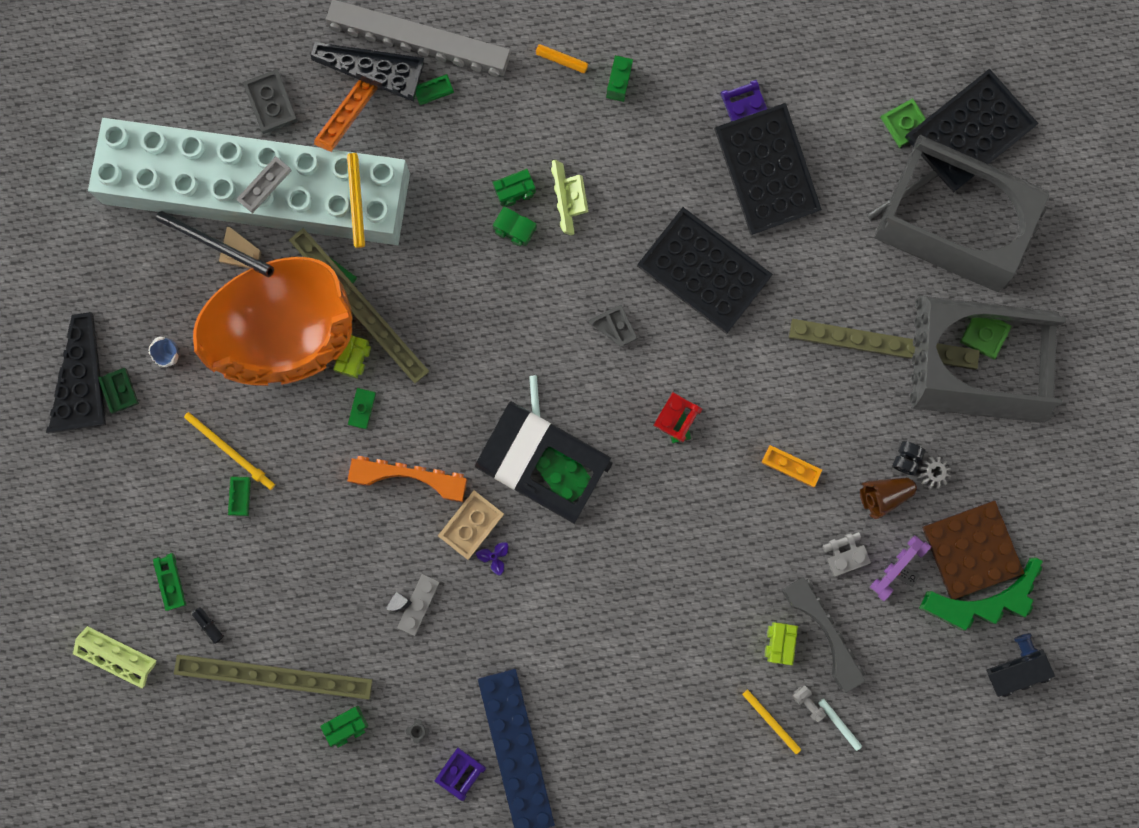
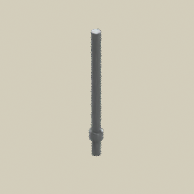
[867,170,938,221]

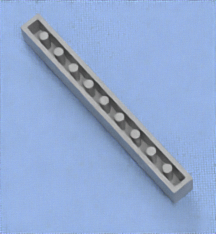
[326,0,510,77]

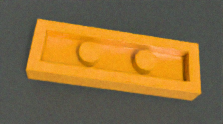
[761,445,822,488]

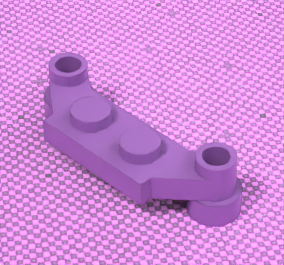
[870,535,931,602]

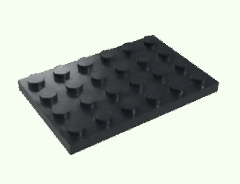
[905,68,1039,193]
[714,103,822,235]
[637,207,773,334]

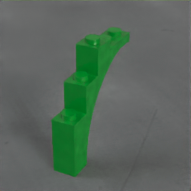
[919,558,1043,631]

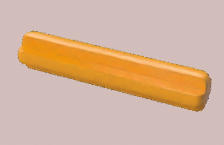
[536,44,588,73]

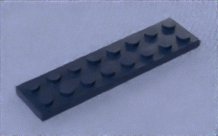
[478,669,555,828]

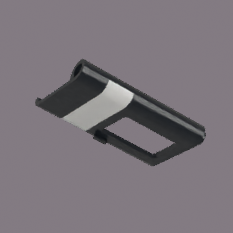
[475,401,613,524]

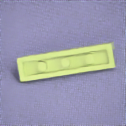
[73,626,157,688]

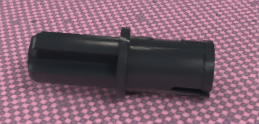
[192,607,224,644]

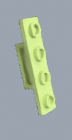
[551,160,588,235]

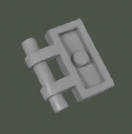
[822,532,871,577]

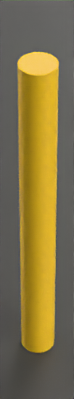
[742,689,801,754]

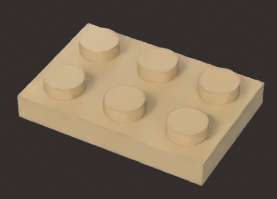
[438,491,504,560]

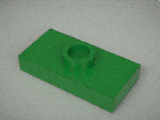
[416,74,454,105]
[347,388,376,430]
[228,477,251,516]

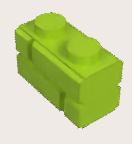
[333,335,371,379]
[765,622,798,665]

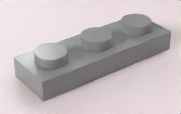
[236,156,292,214]
[397,574,440,636]

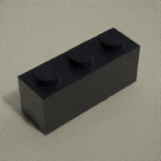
[986,649,1056,697]

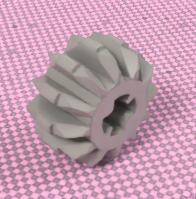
[918,456,951,489]

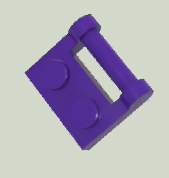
[721,80,767,121]
[434,747,486,801]

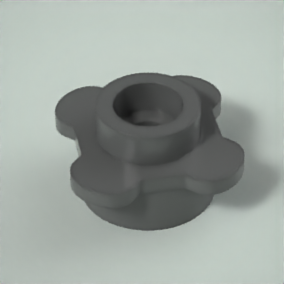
[406,719,430,743]

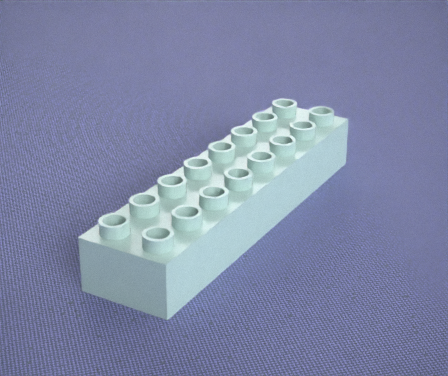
[88,118,410,245]

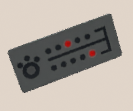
[884,558,919,587]

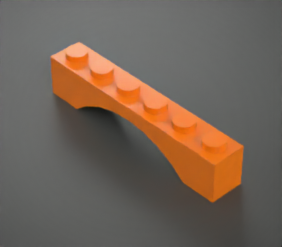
[347,456,468,502]

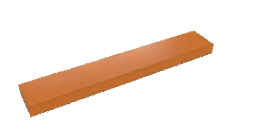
[314,80,378,152]

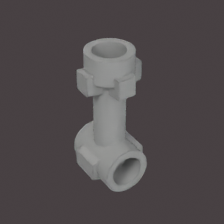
[792,686,826,722]

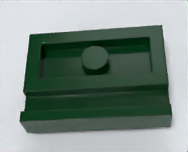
[98,368,139,414]

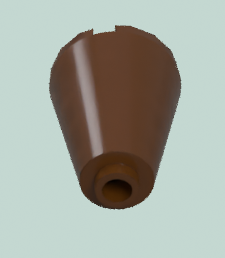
[860,477,917,519]

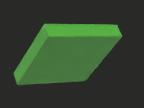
[881,98,926,148]
[960,318,1012,360]

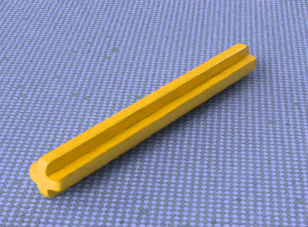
[347,153,365,248]

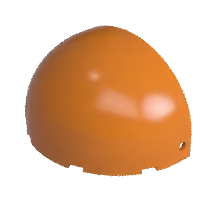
[193,257,352,386]

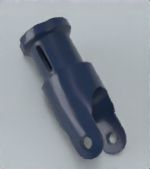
[1014,633,1038,657]

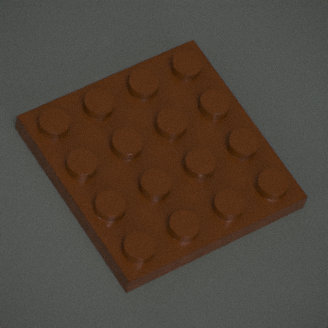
[922,501,1024,599]

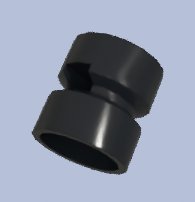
[892,441,926,476]

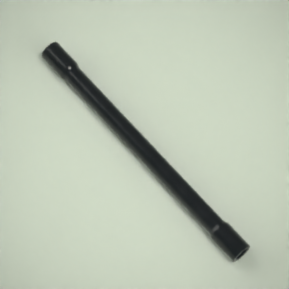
[156,211,274,277]

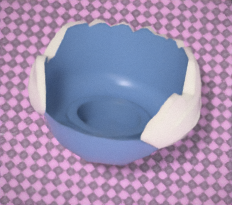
[148,337,179,367]

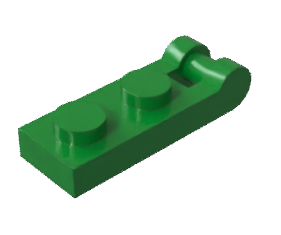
[153,553,187,611]

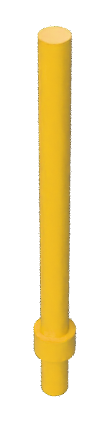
[184,412,276,490]

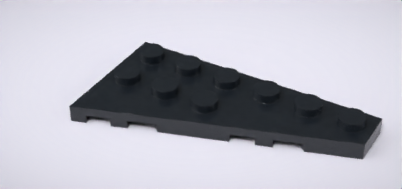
[311,42,424,102]
[46,312,106,434]

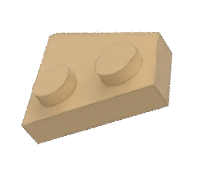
[219,227,261,269]

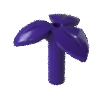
[476,542,509,576]

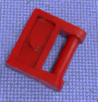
[653,392,702,442]

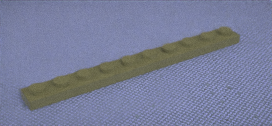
[289,228,429,384]
[789,319,980,370]
[174,654,373,699]

